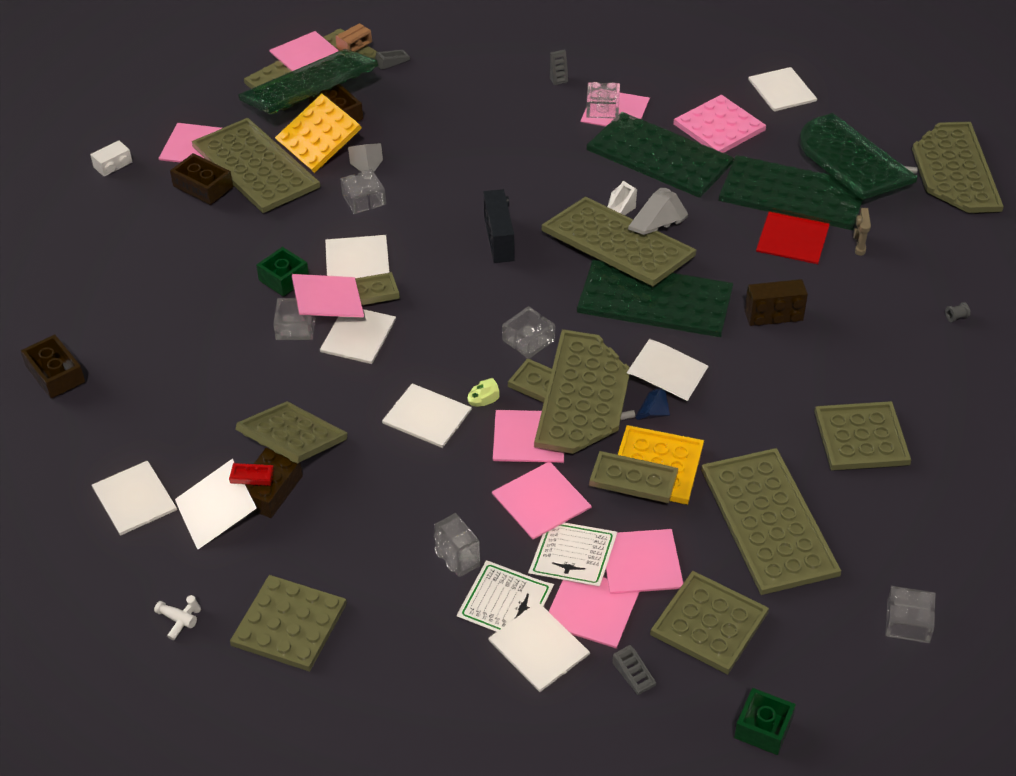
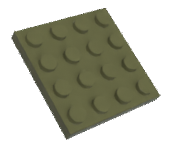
[236,401,348,463]
[814,401,911,470]
[650,571,769,675]
[230,575,347,672]

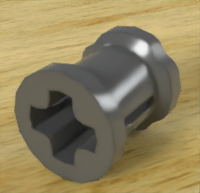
[945,302,970,322]

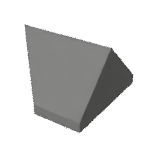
[348,143,383,178]

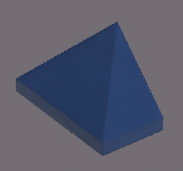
[635,388,670,420]

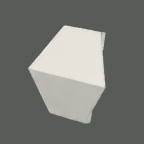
[607,181,637,215]

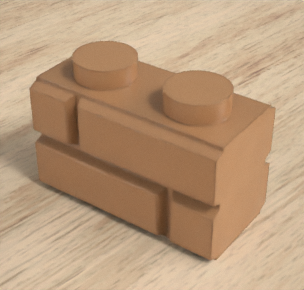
[336,23,372,55]

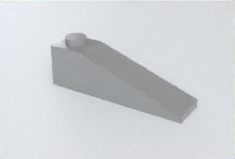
[628,188,688,235]

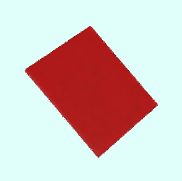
[756,212,830,264]

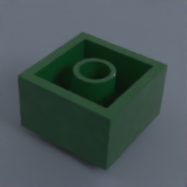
[256,247,309,297]
[734,688,796,755]

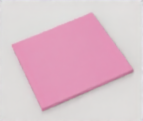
[270,31,345,78]
[581,89,650,132]
[159,123,222,163]
[292,274,364,317]
[493,410,564,463]
[492,462,592,539]
[606,529,683,594]
[549,577,639,649]

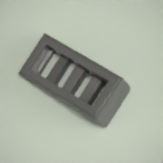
[550,49,568,85]
[375,50,410,70]
[612,645,656,695]

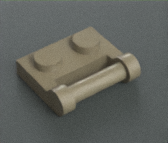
[853,208,871,256]

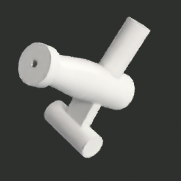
[154,595,201,640]

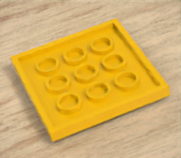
[275,94,362,173]
[618,425,704,505]

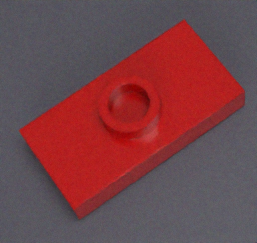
[229,463,274,486]

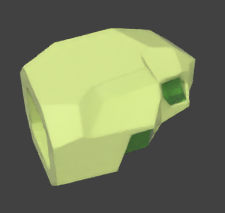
[467,378,500,407]

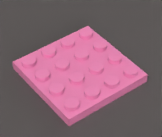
[674,95,766,156]

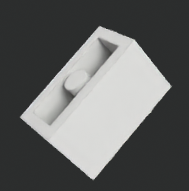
[90,141,132,176]

